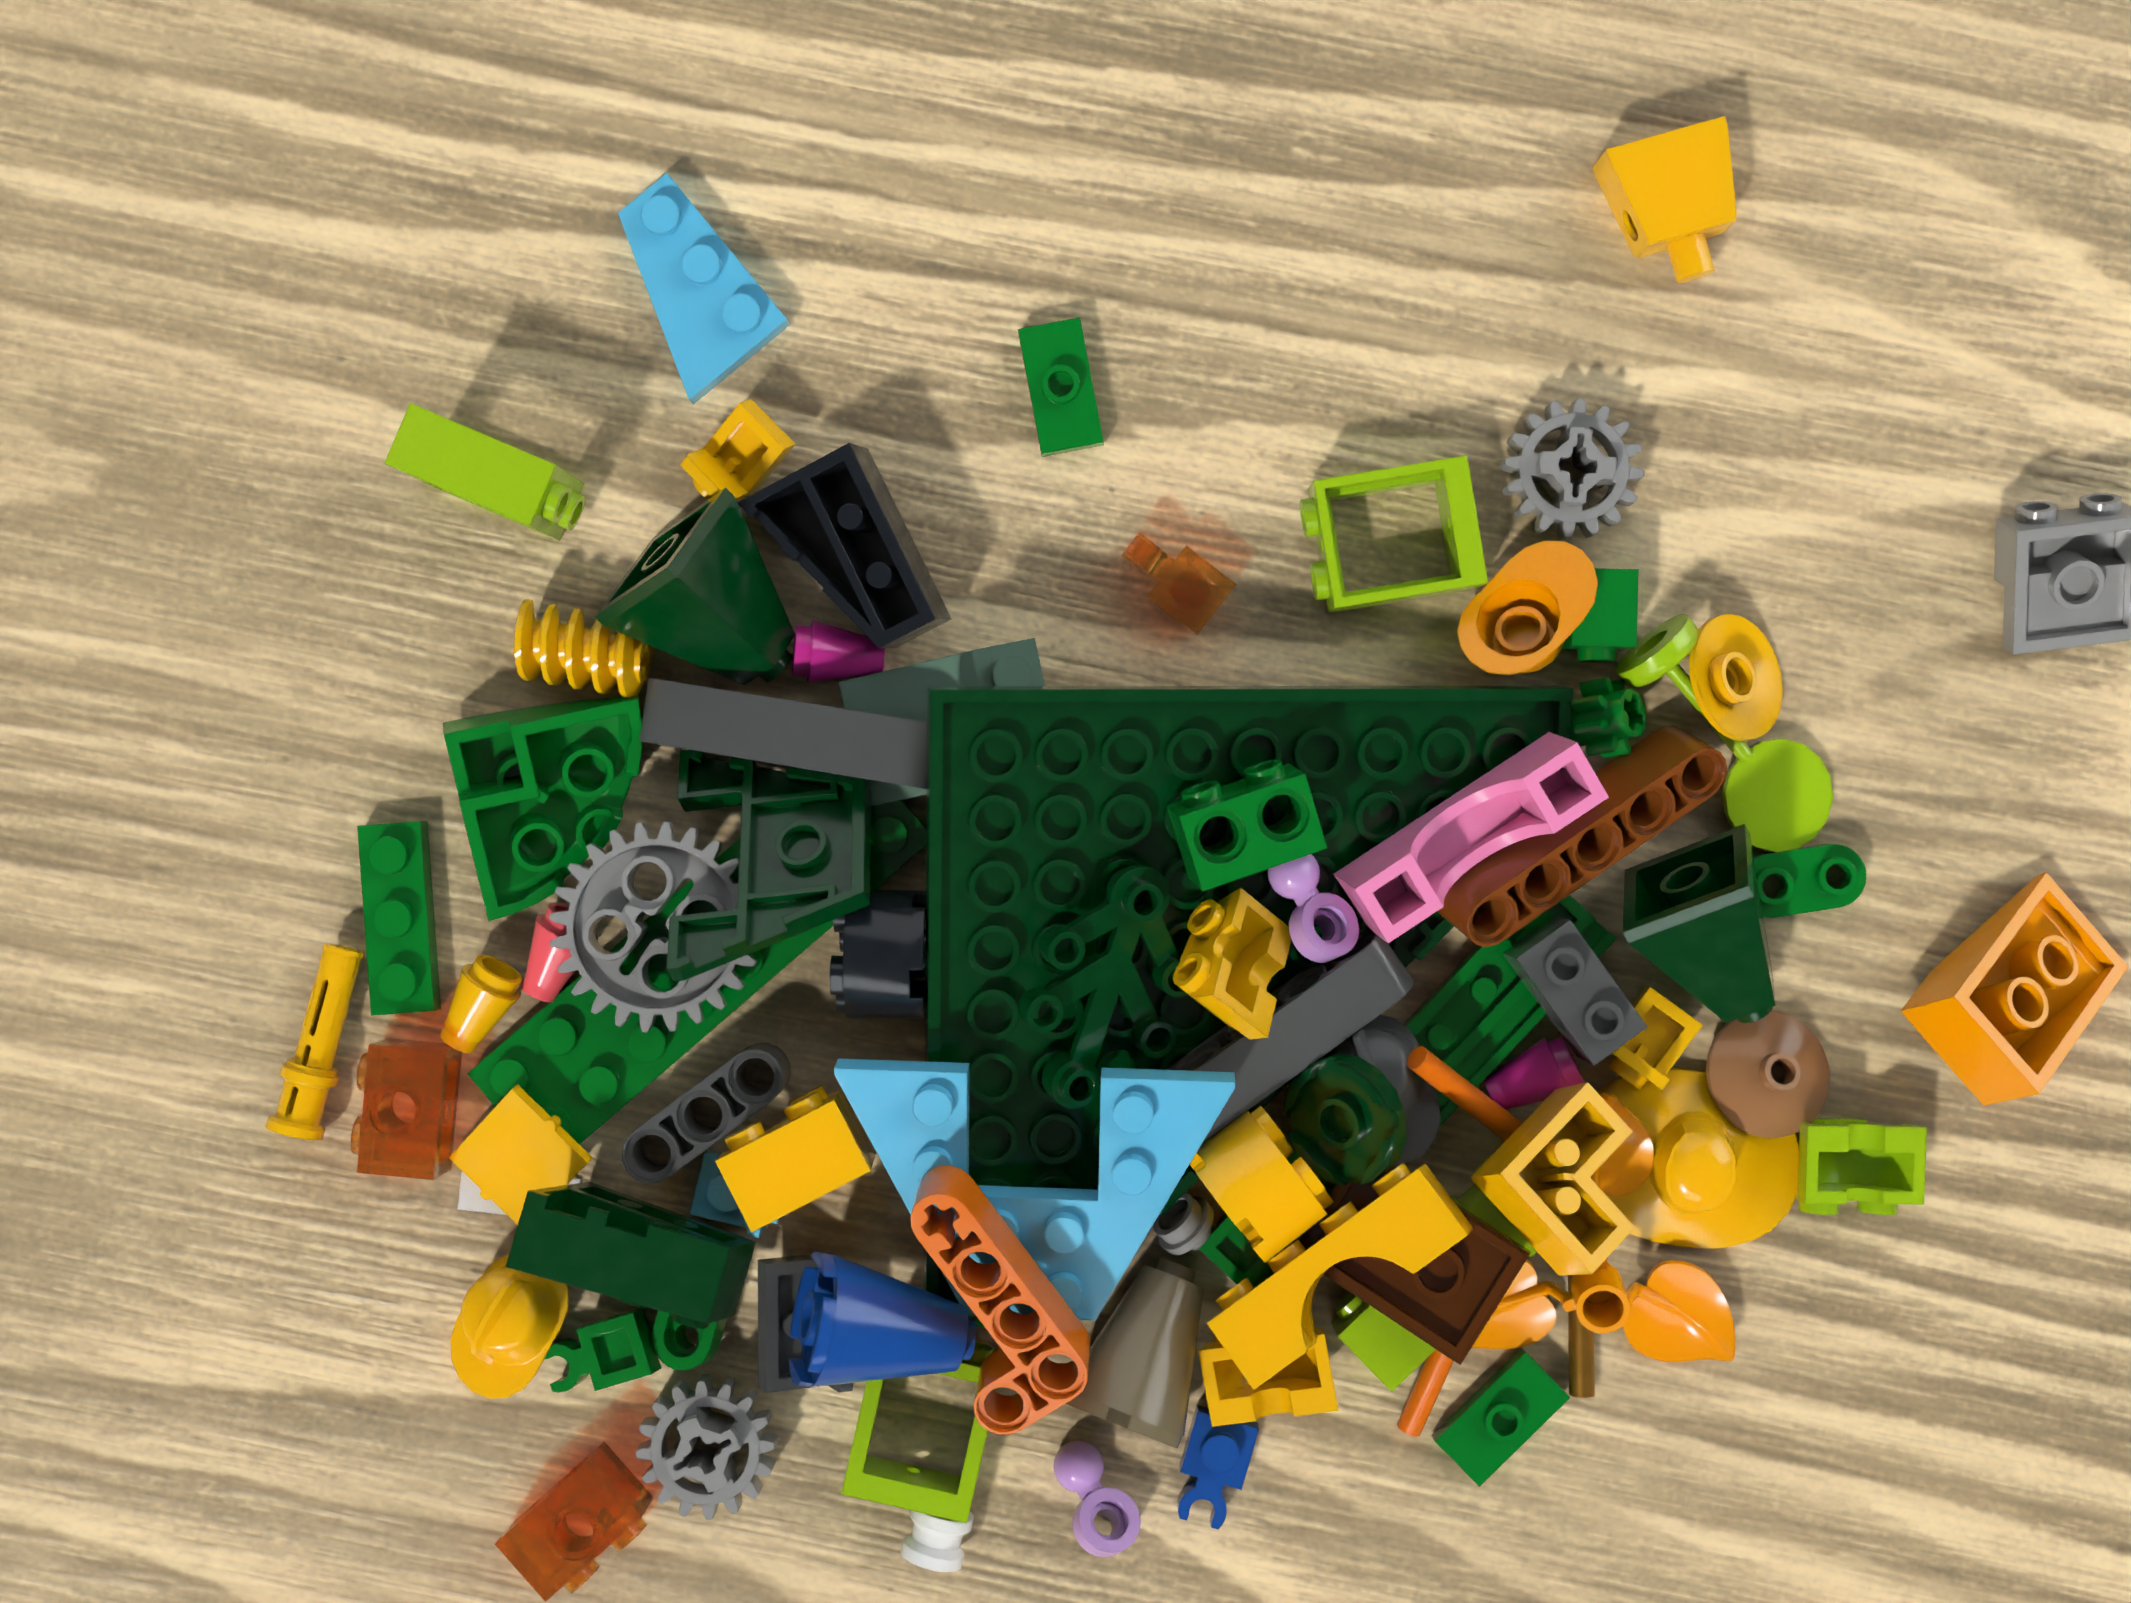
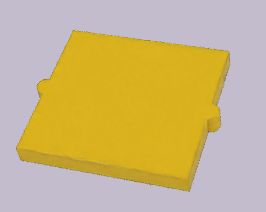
[449,1084,593,1225]

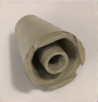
[1066,1258,1204,1448]

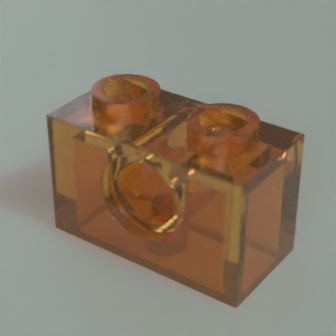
[351,1038,462,1180]
[494,1441,654,1602]

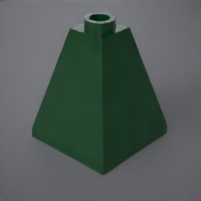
[594,487,795,685]
[1622,824,1775,1023]

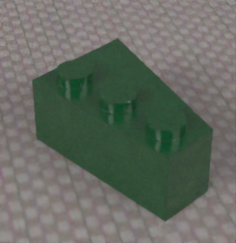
[506,1182,756,1329]

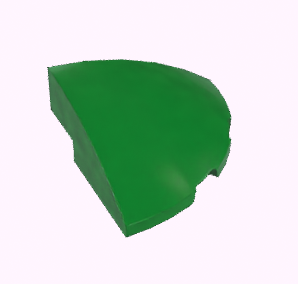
[443,696,642,922]

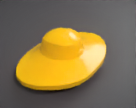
[1597,1067,1799,1249]

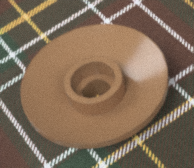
[1706,1010,1830,1138]

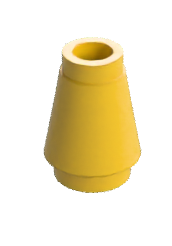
[440,954,522,1053]

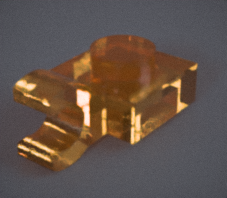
[1121,532,1237,636]

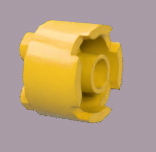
[1190,1106,1334,1263]

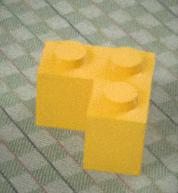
[1470,1082,1635,1275]
[715,1085,876,1233]

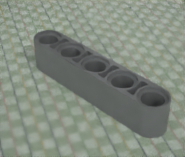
[639,678,927,789]
[1165,928,1414,1142]

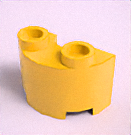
[1173,888,1291,1040]
[1198,1313,1339,1427]

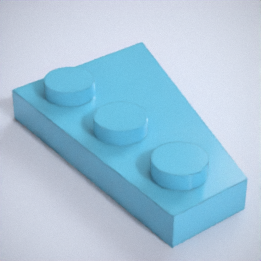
[618,173,790,405]

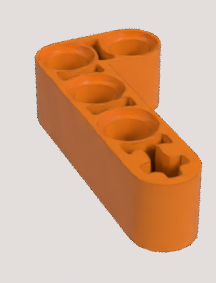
[910,1166,1090,1435]

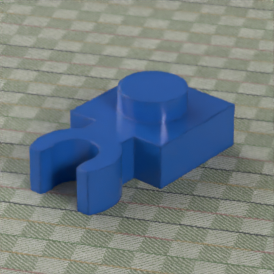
[1177,1405,1259,1530]

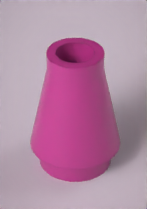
[792,620,885,683]
[1484,1036,1585,1110]

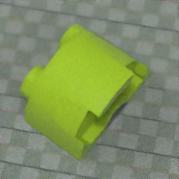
[1797,1118,1927,1215]

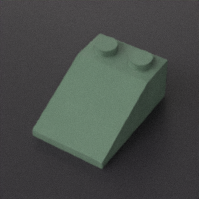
[838,638,1045,806]

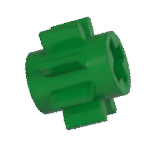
[1570,677,1646,758]

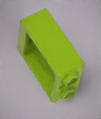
[384,403,585,541]
[1300,455,1488,614]
[841,1341,998,1523]

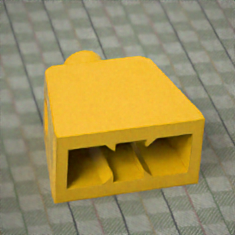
[1593,116,1737,284]

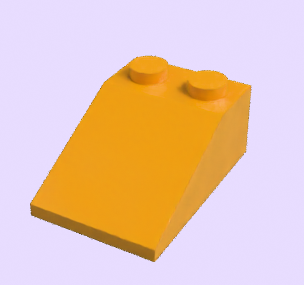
[1901,872,2129,1106]

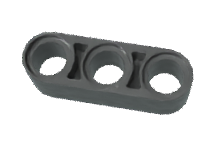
[622,1043,791,1183]

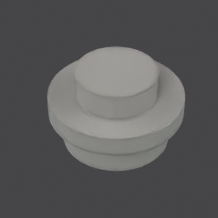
[1153,1193,1214,1255]

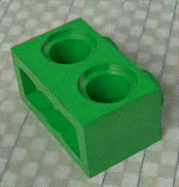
[1166,760,1327,892]

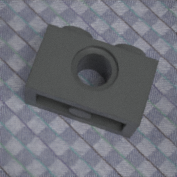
[1502,916,1648,1066]

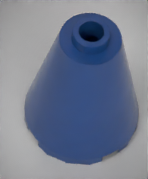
[789,1251,977,1387]

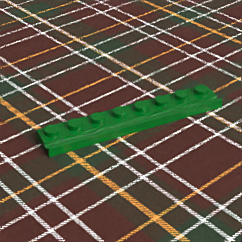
[1198,895,1617,1288]

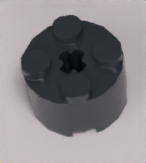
[830,890,926,1020]

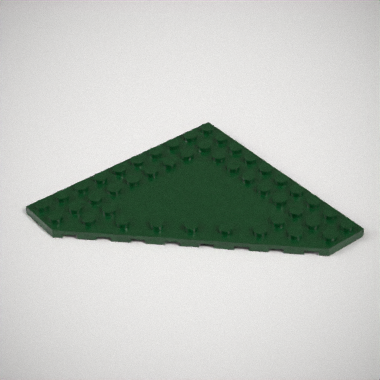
[924,685,1573,1327]

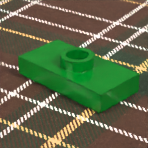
[1018,317,1104,457]
[1431,1347,1570,1487]

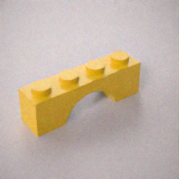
[1207,1163,1473,1390]

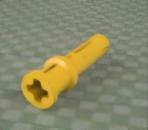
[265,943,365,1140]

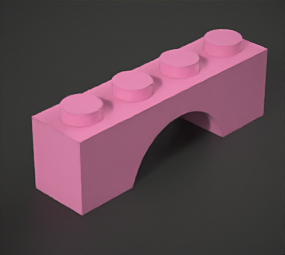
[1334,732,1609,943]

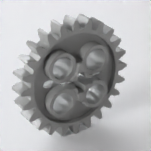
[549,822,758,1032]

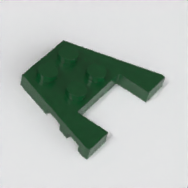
[667,750,871,981]

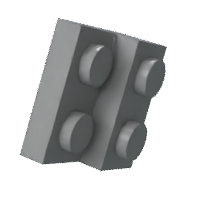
[1994,493,2131,655]

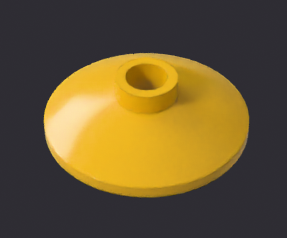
[1689,614,1783,741]

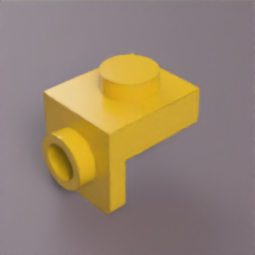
[680,399,795,502]
[1608,985,1703,1090]

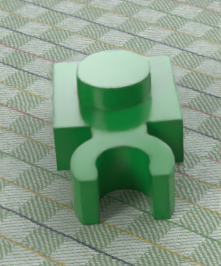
[545,1307,661,1393]

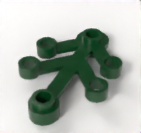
[1018,865,1187,1109]

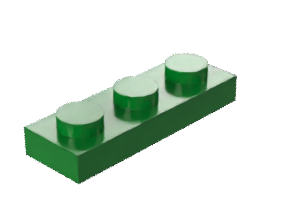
[357,821,441,1016]

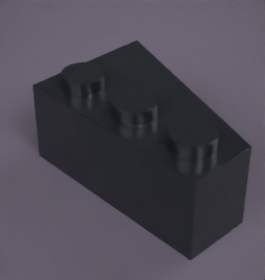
[737,443,952,648]

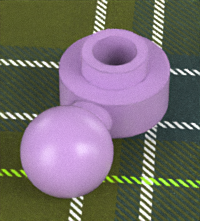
[1268,854,1359,963]
[1053,1440,1141,1558]

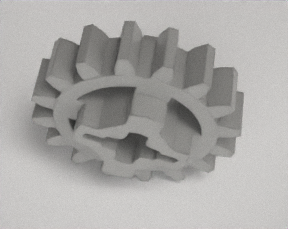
[1500,398,1644,541]
[636,1374,778,1520]

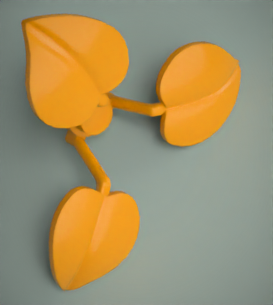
[1472,1093,1736,1363]

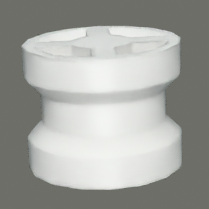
[900,1511,974,1572]

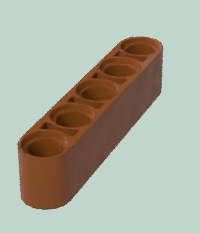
[1438,726,1727,947]

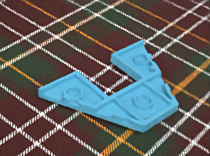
[834,1058,1235,1321]

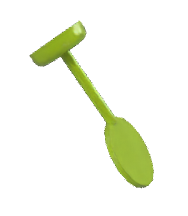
[1615,614,1833,852]

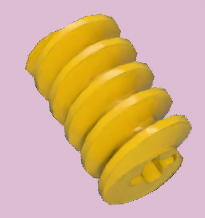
[513,599,655,699]

